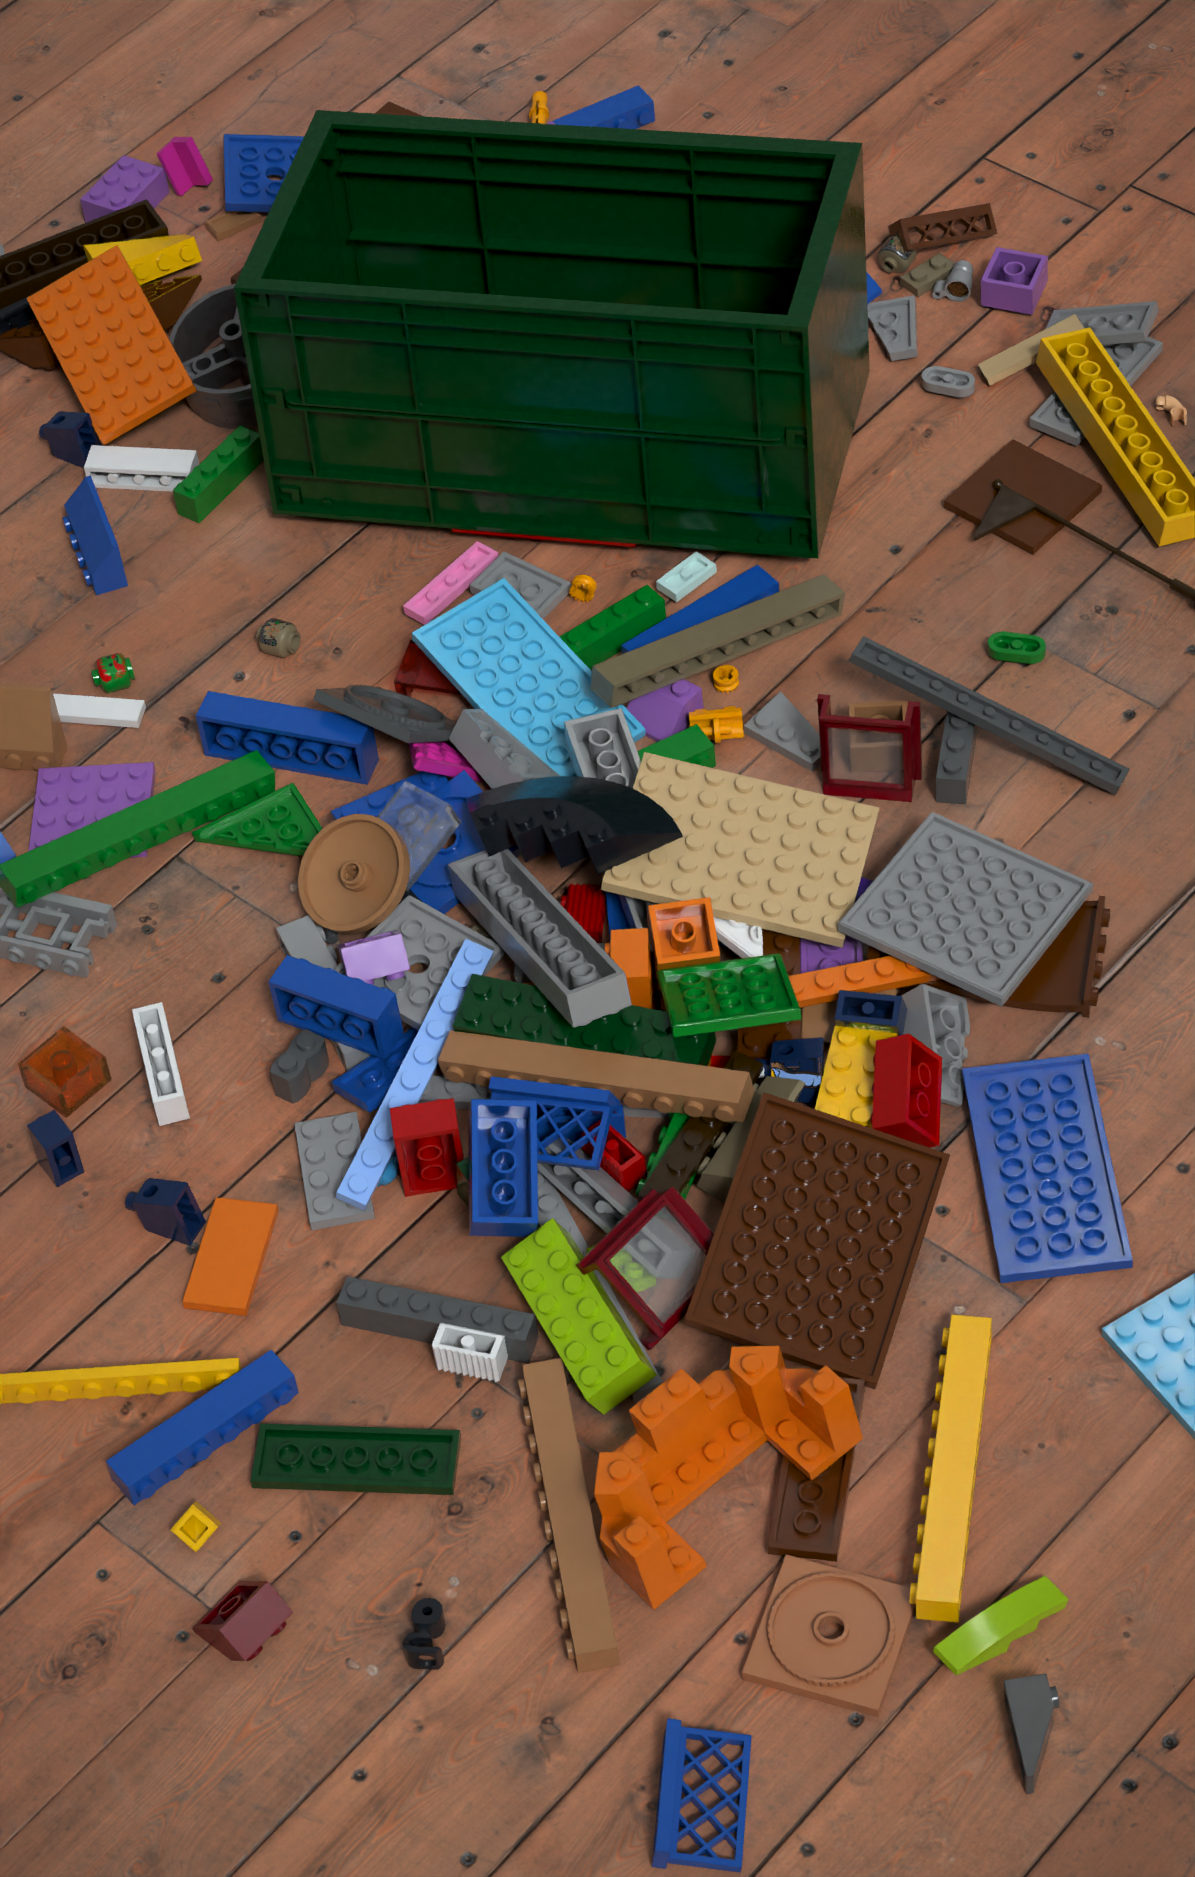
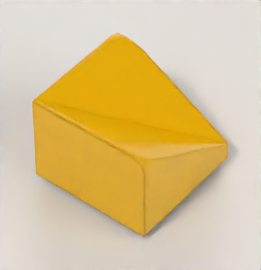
[171,1501,221,1552]

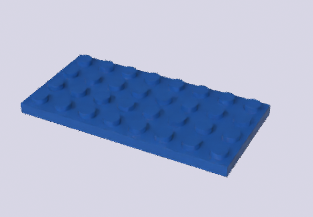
[962,1054,1133,1283]

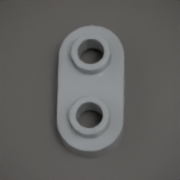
[922,366,975,398]

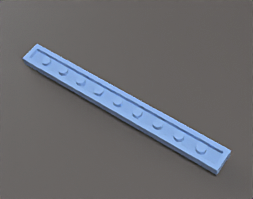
[335,939,494,1211]

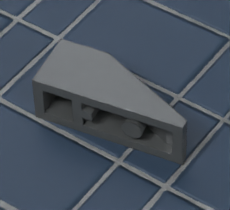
[1004,1673,1059,1794]

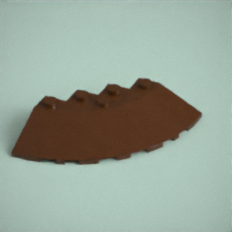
[0,275,202,370]

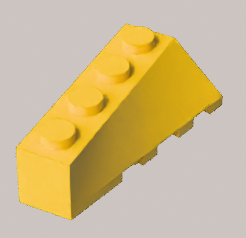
[83,234,202,285]

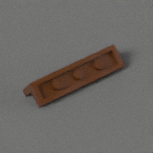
[888,203,998,252]

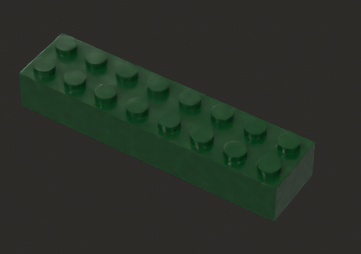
[453,974,716,1066]

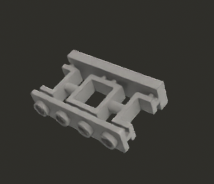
[0,887,117,978]

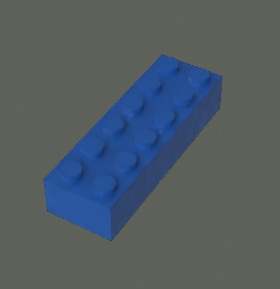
[196,691,379,785]

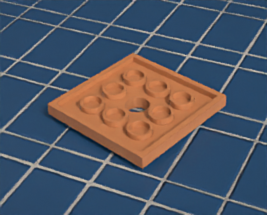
[742,1554,916,1717]

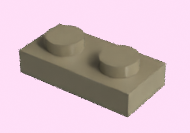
[900,253,954,297]

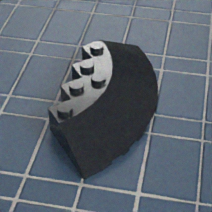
[465,776,683,874]

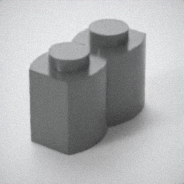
[270,1029,329,1104]

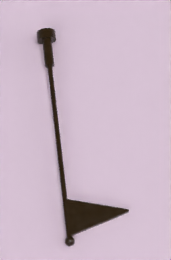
[974,479,1195,609]

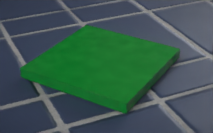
[656,953,801,1037]

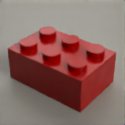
[870,1033,942,1148]
[390,1098,464,1197]

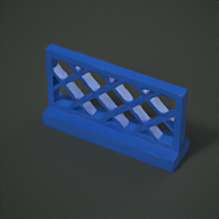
[488,1076,620,1171]
[652,1718,752,1872]

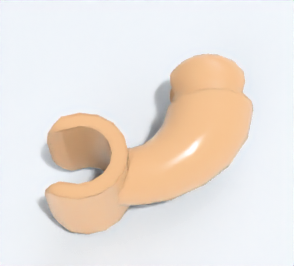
[1156,395,1187,426]

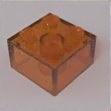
[18,1026,112,1118]

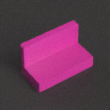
[157,137,213,196]

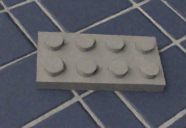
[1046,301,1159,346]
[294,1111,375,1230]

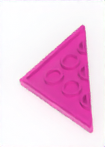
[409,741,485,783]

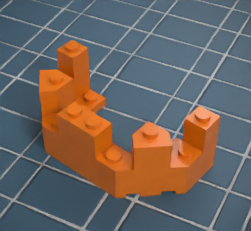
[594,1346,863,1610]

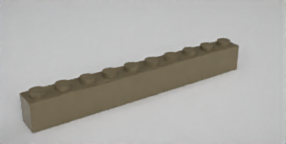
[590,574,845,708]

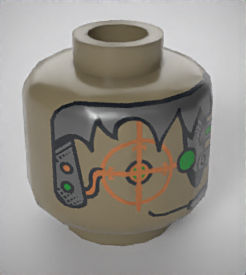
[877,235,917,274]
[256,618,301,658]

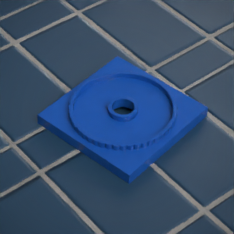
[223,134,304,212]
[392,770,521,914]

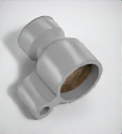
[932,260,973,302]

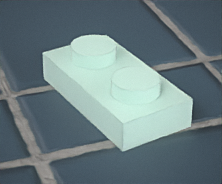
[656,551,717,602]

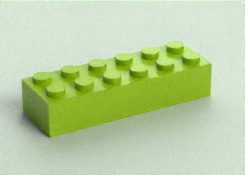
[501,1218,657,1415]

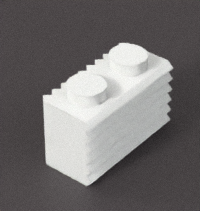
[432,1323,508,1383]

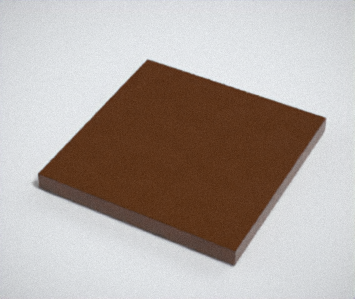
[944,439,1102,555]

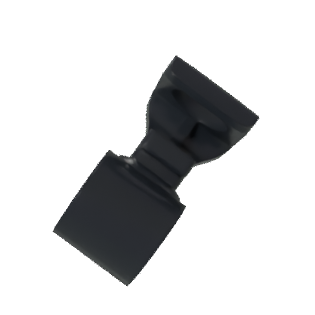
[402,1598,446,1670]

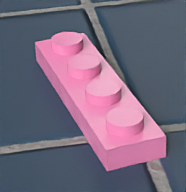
[403,541,499,625]

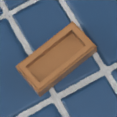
[204,211,262,242]

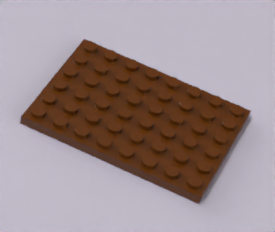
[683,1092,950,1389]

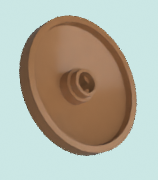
[298,814,410,934]

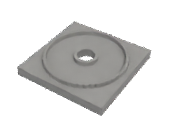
[334,895,505,1031]

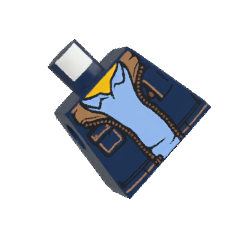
[753,1037,824,1105]

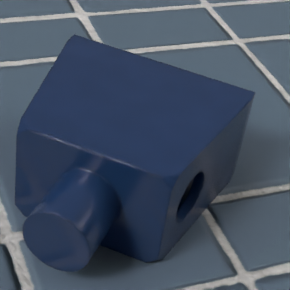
[39,411,102,468]
[125,1178,206,1246]

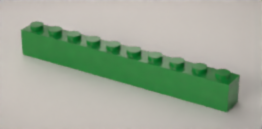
[0,750,275,908]

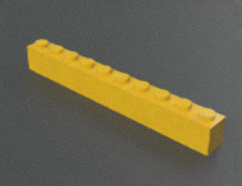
[909,1315,992,1623]

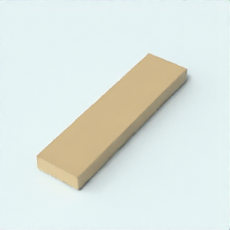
[978,314,1084,386]

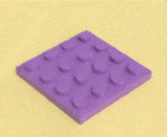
[29,762,156,858]

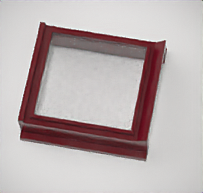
[817,694,922,802]
[576,1187,714,1350]

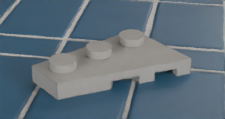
[868,295,918,361]
[744,691,821,772]

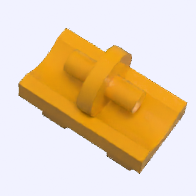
[689,706,744,744]

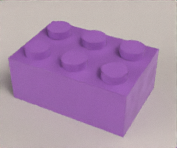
[80,155,169,223]

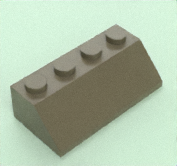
[697,1076,805,1203]

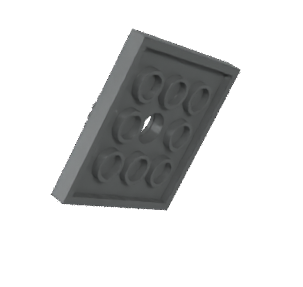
[313,685,457,743]

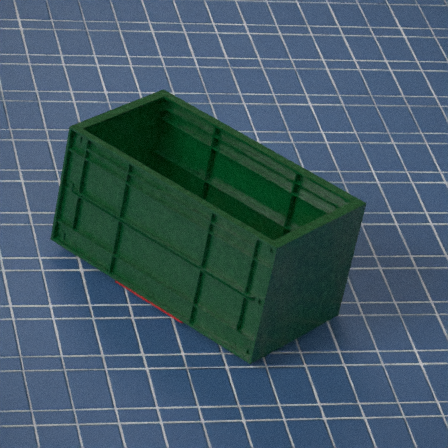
[234,110,870,559]

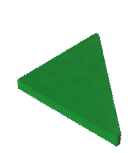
[192,783,323,856]

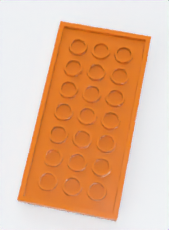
[26,245,197,445]

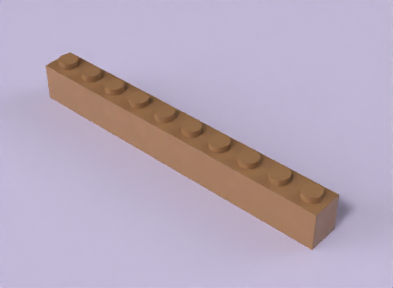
[438,1030,755,1122]
[518,1358,620,1673]

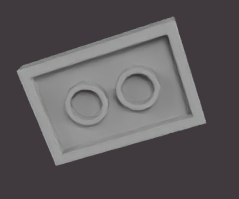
[470,552,571,619]

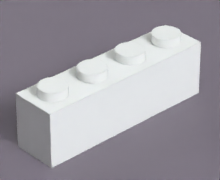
[84,445,199,492]
[132,1002,190,1126]

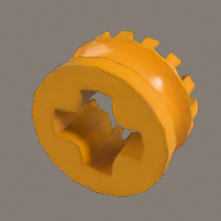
[569,575,597,603]
[713,665,739,693]

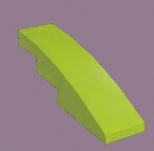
[933,1575,1069,1675]

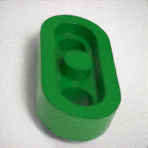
[988,631,1046,664]

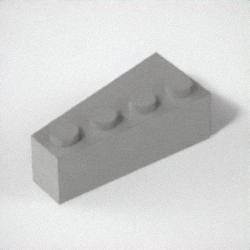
[448,709,560,789]

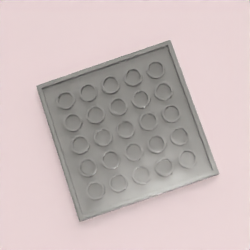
[838,812,1094,1007]

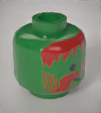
[91,653,135,694]

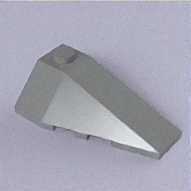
[901,984,970,1107]

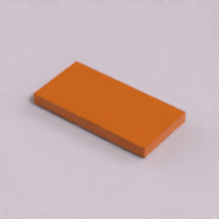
[182,1197,279,1316]

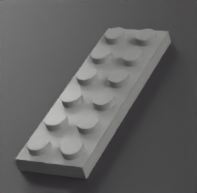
[1029,337,1163,446]

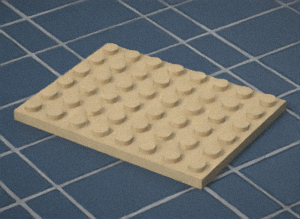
[601,752,879,948]

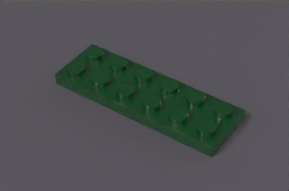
[250,1423,461,1495]

